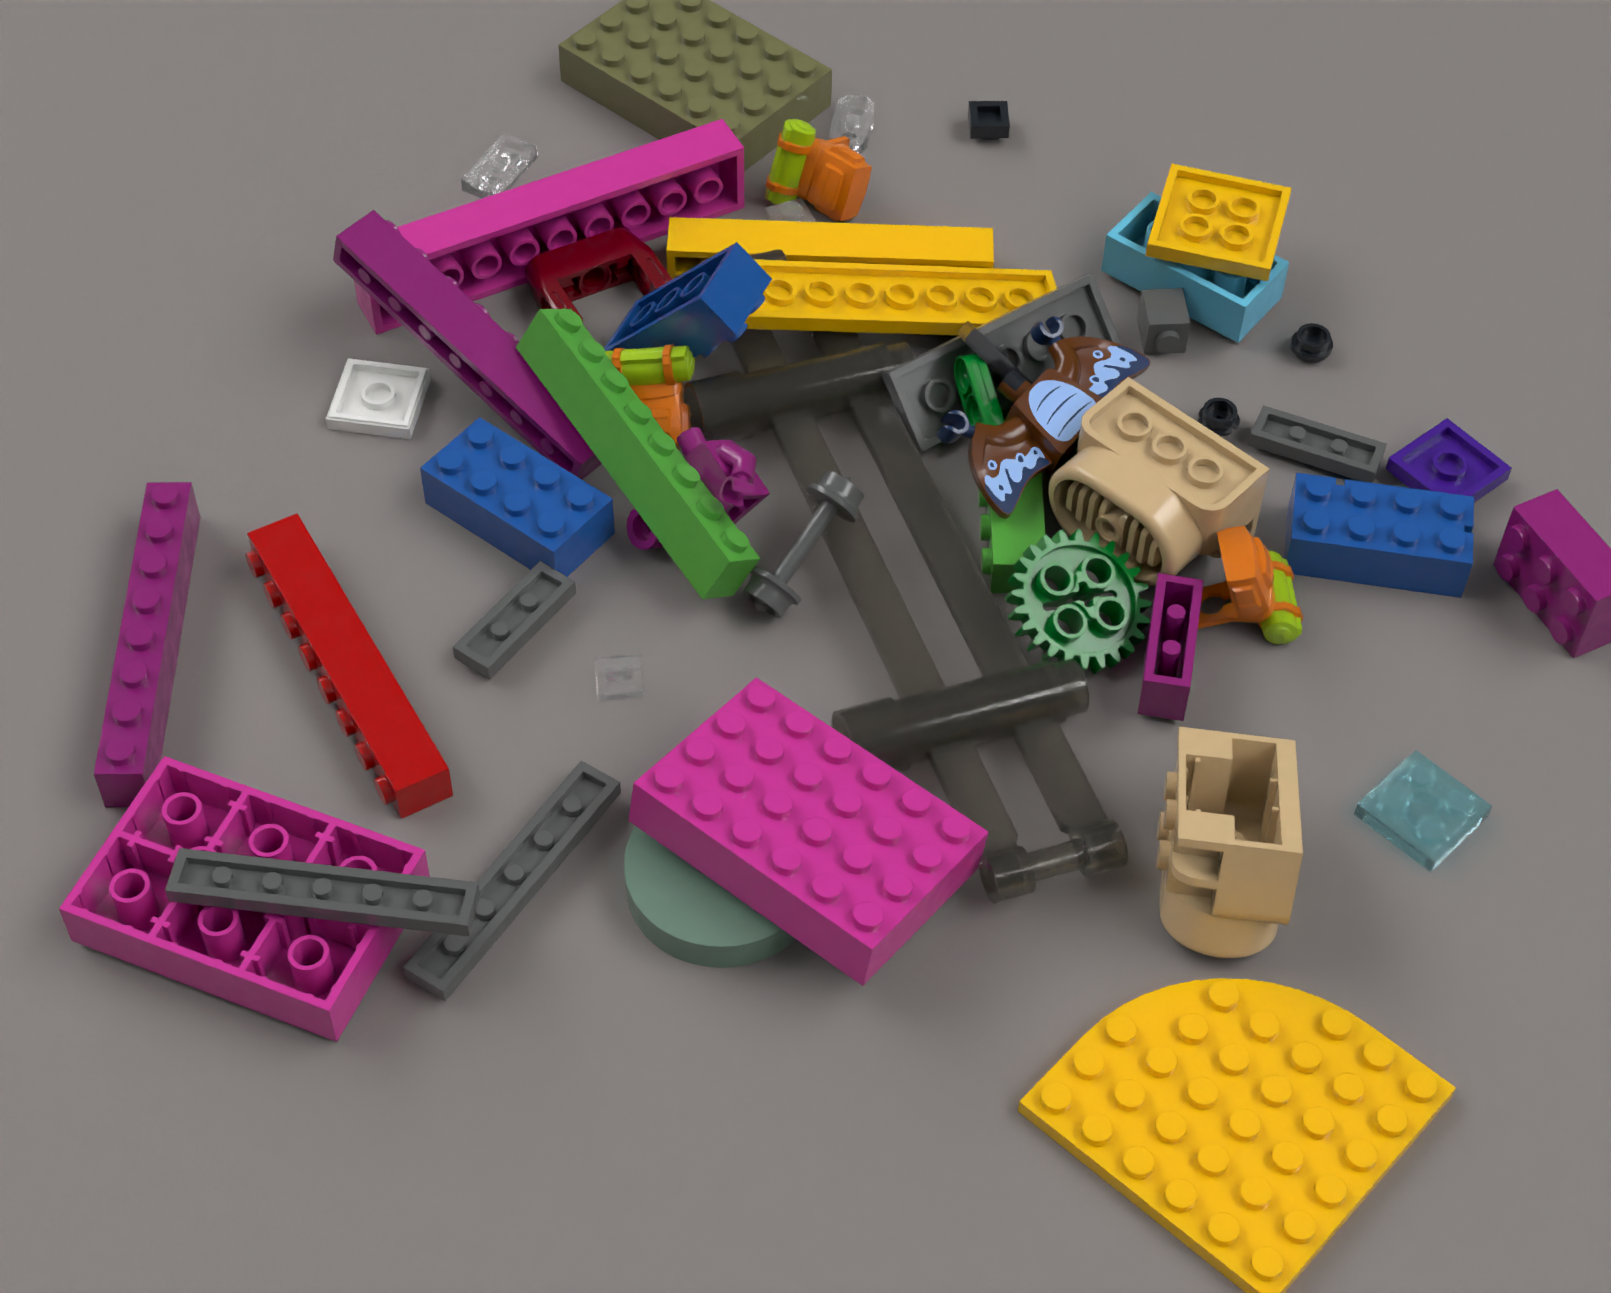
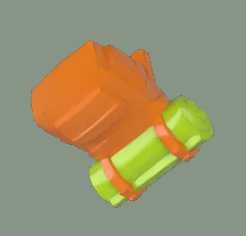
[764,119,872,221]
[605,344,695,450]
[1198,525,1303,644]

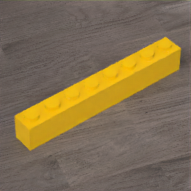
[666,217,994,279]

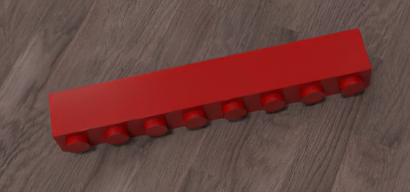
[245,513,453,819]

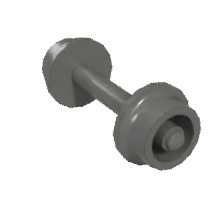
[743,471,864,618]

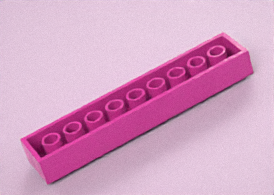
[354,119,744,335]

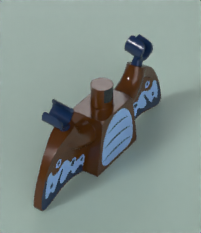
[937,316,1150,519]

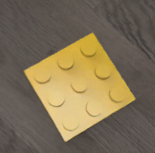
[1145,164,1292,281]

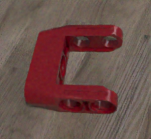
[524,227,673,322]

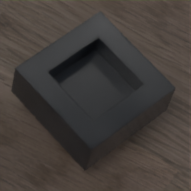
[968,101,1010,139]

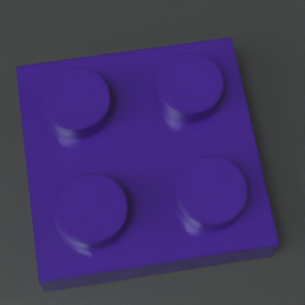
[1386,418,1512,503]

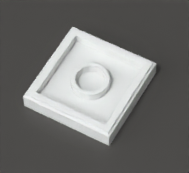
[326,358,431,440]

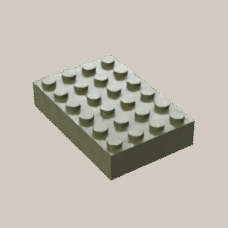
[558,0,832,171]

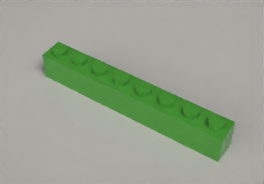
[516,309,761,599]

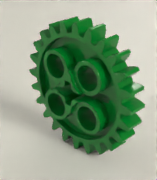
[1005,529,1152,675]

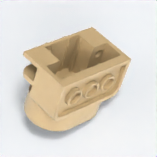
[1048,377,1270,586]
[1156,727,1303,958]

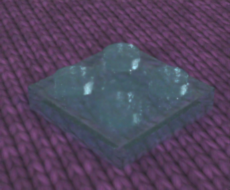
[1354,750,1492,872]

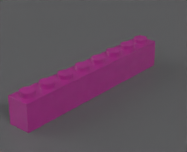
[333,210,602,480]
[94,482,201,807]

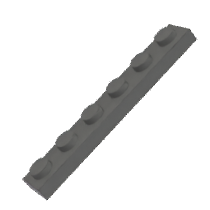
[403,761,621,1001]
[165,848,480,936]

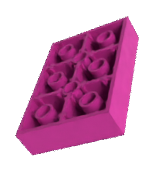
[628,677,989,986]
[59,756,430,1042]

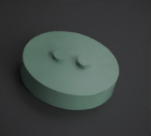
[624,826,795,968]

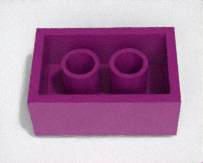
[1493,489,1611,658]

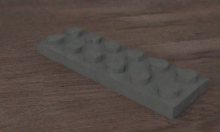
[881,273,1121,453]

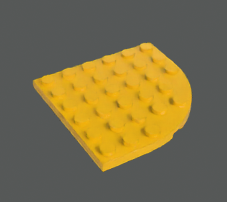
[1018,978,1456,1293]

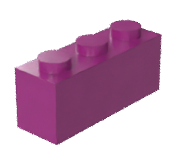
[1137,573,1204,721]

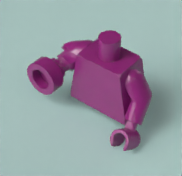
[626,427,770,550]

